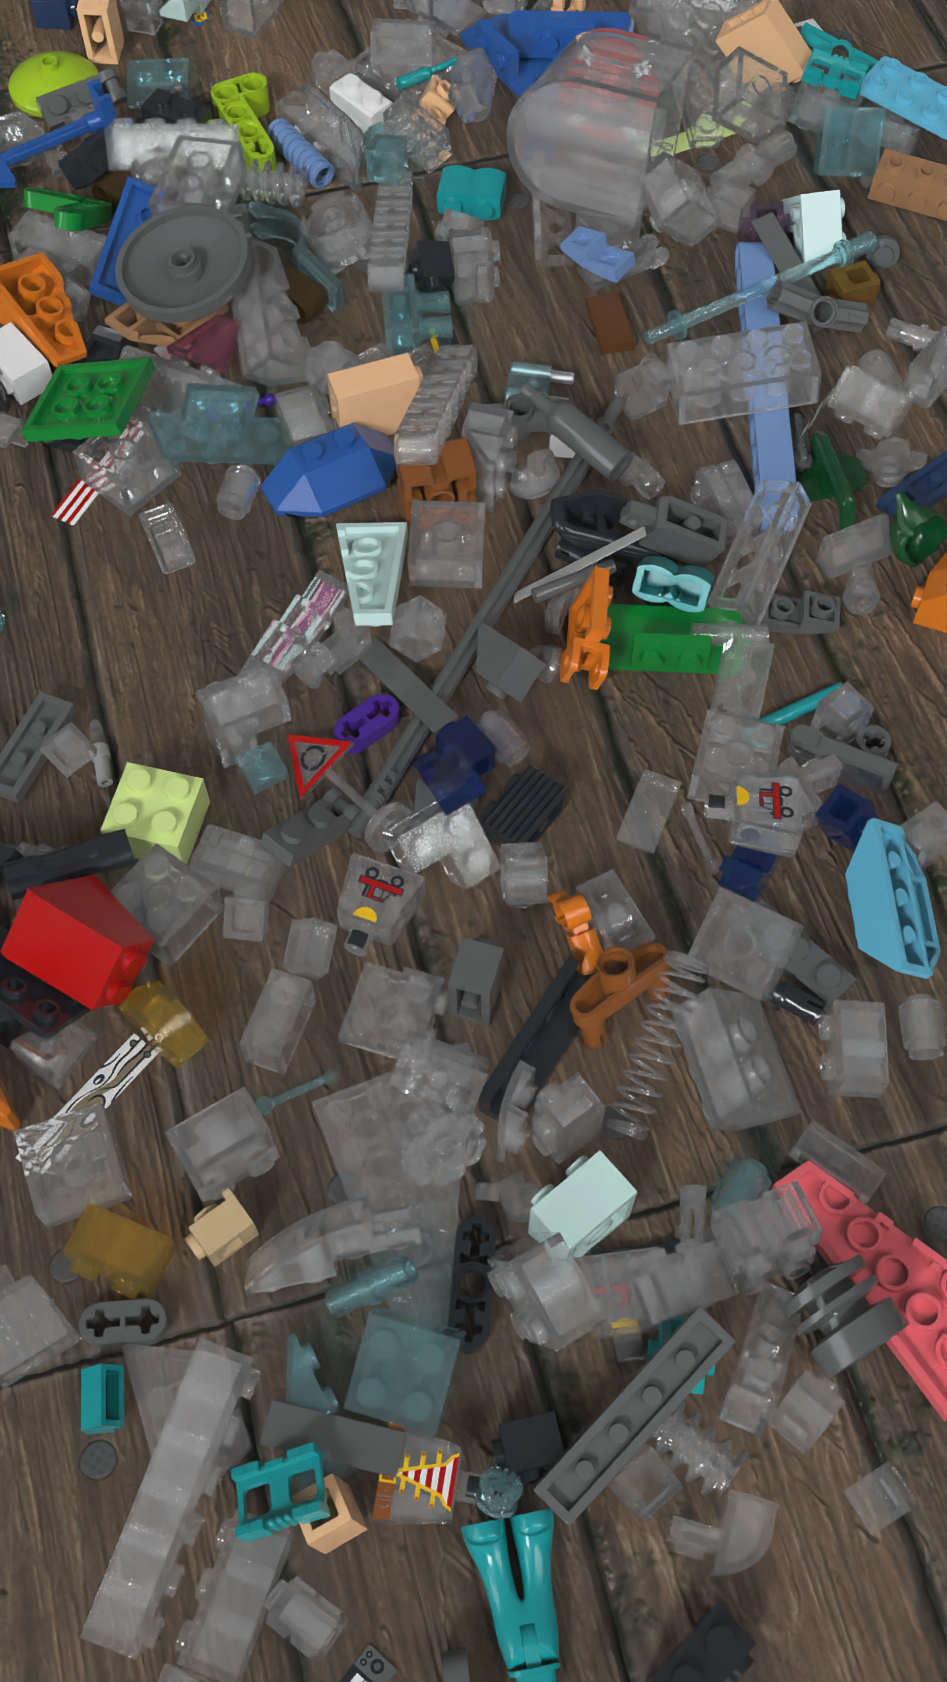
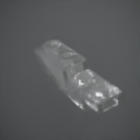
[245,1195,423,1295]

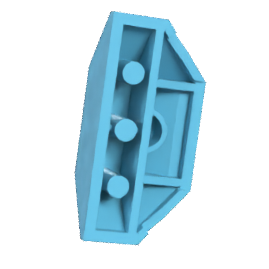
[845,818,941,979]

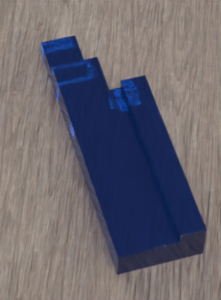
[412,742,488,816]

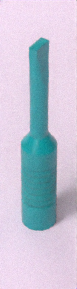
[396,56,461,90]

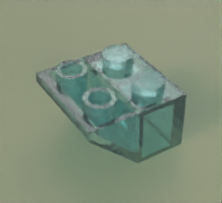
[813,105,886,177]

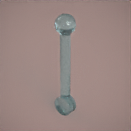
[255,1068,340,1115]

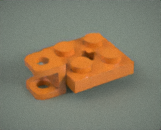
[560,566,613,690]

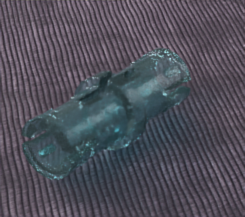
[325,1255,418,1318]

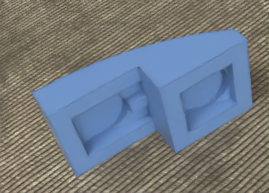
[560,226,636,283]

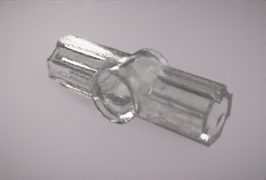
[710,130,797,199]

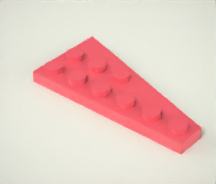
[771,1160,947,1422]

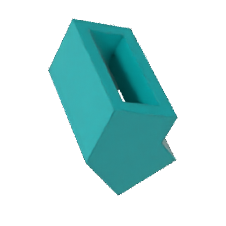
[81,1363,124,1435]

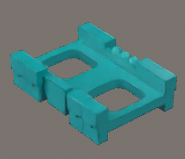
[801,44,870,100]
[231,1442,331,1543]

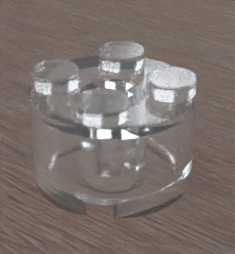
[300,191,377,274]

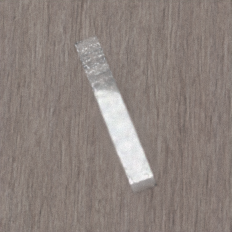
[368,169,413,293]
[394,344,478,466]

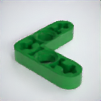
[23,187,113,231]

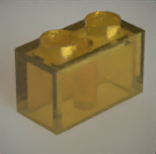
[62,1202,176,1299]

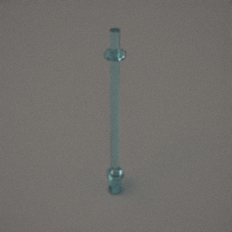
[643,231,877,345]

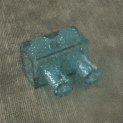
[381,274,453,355]

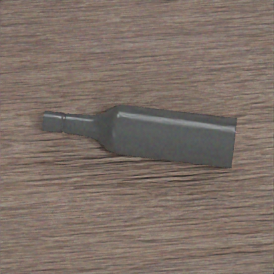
[520,382,634,482]

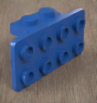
[507,10,630,59]
[461,13,565,103]

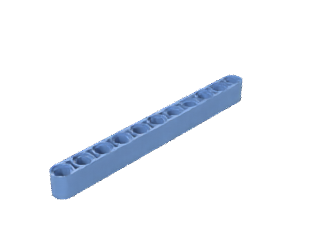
[735,241,799,532]

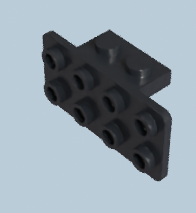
[0,925,91,1049]

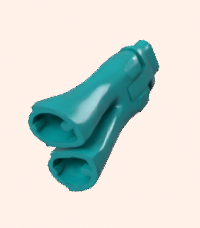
[461,1509,561,1682]

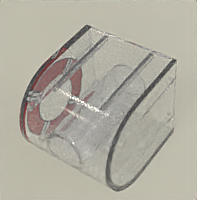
[506,28,694,229]

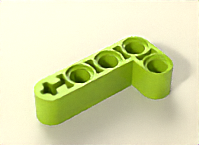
[211,72,278,184]

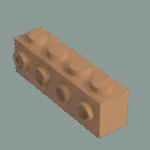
[868,148,947,221]

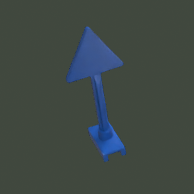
[0,78,119,188]

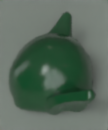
[889,491,947,567]

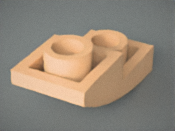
[410,74,458,144]

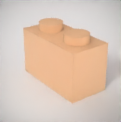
[76,0,124,64]

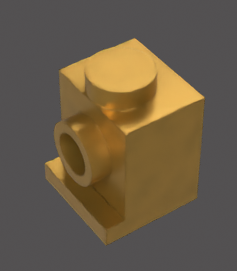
[824,260,880,305]

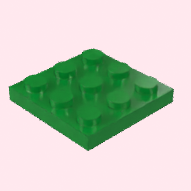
[21,357,156,442]

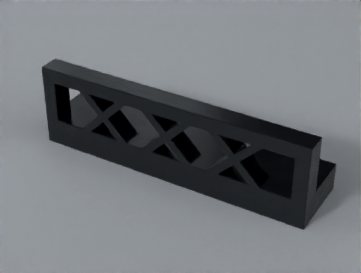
[479,956,587,1132]

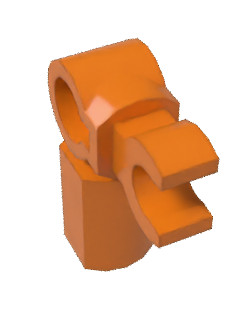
[547,889,603,975]

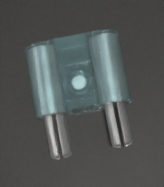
[504,361,575,401]

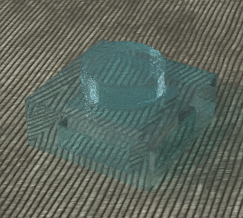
[235,741,289,795]

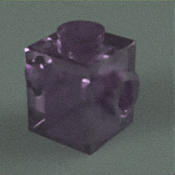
[742,201,790,242]

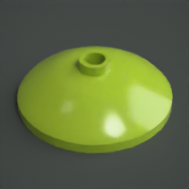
[8,50,99,117]

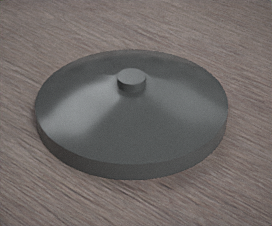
[115,205,252,323]

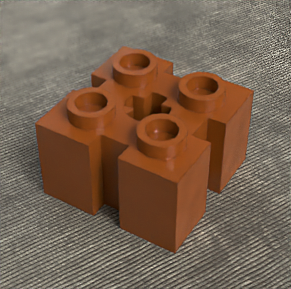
[395,438,476,531]

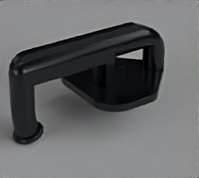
[550,489,664,562]

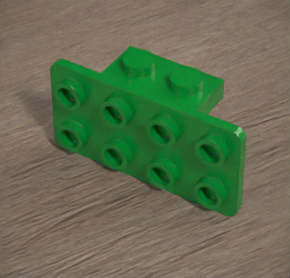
[599,604,744,675]

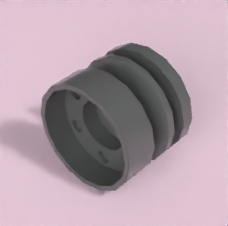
[781,1254,910,1380]

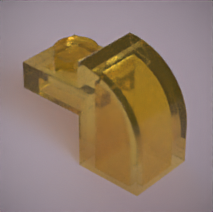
[118,980,210,1069]

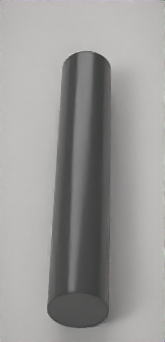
[531,559,617,603]

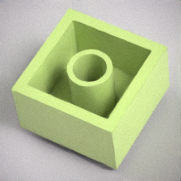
[100,762,210,869]

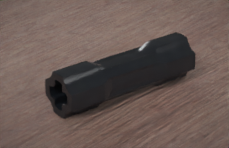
[2,828,135,900]

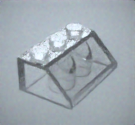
[671,987,801,1131]

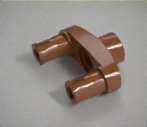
[570,942,673,1050]

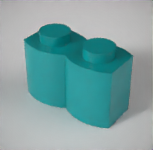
[437,165,506,220]
[632,556,715,612]

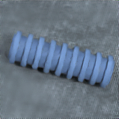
[266,118,335,189]

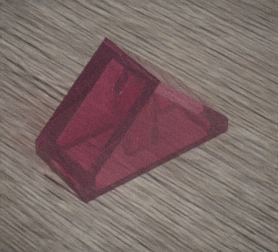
[166,314,240,374]

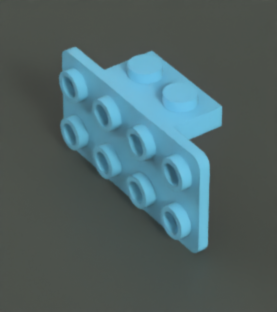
[858,56,947,140]

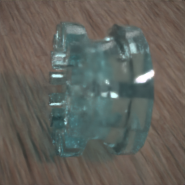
[475,1466,523,1519]

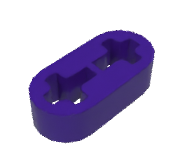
[334,694,400,754]

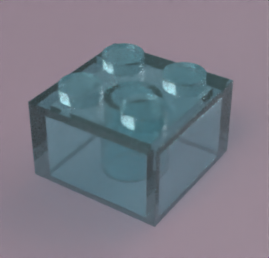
[343,1306,466,1436]

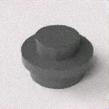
[866,235,900,269]

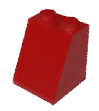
[0,875,155,1010]

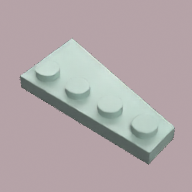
[336,522,408,627]

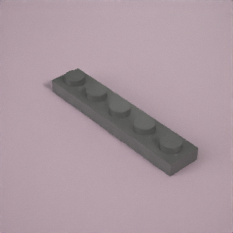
[533,1305,736,1526]

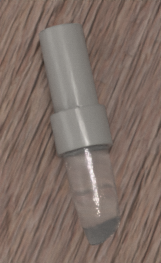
[89,719,113,787]

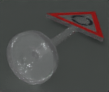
[287,734,413,853]

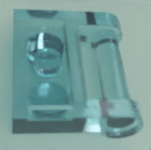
[127,58,191,109]

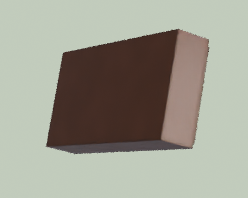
[586,293,635,355]

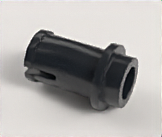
[769,980,827,1027]

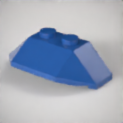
[260,423,396,517]

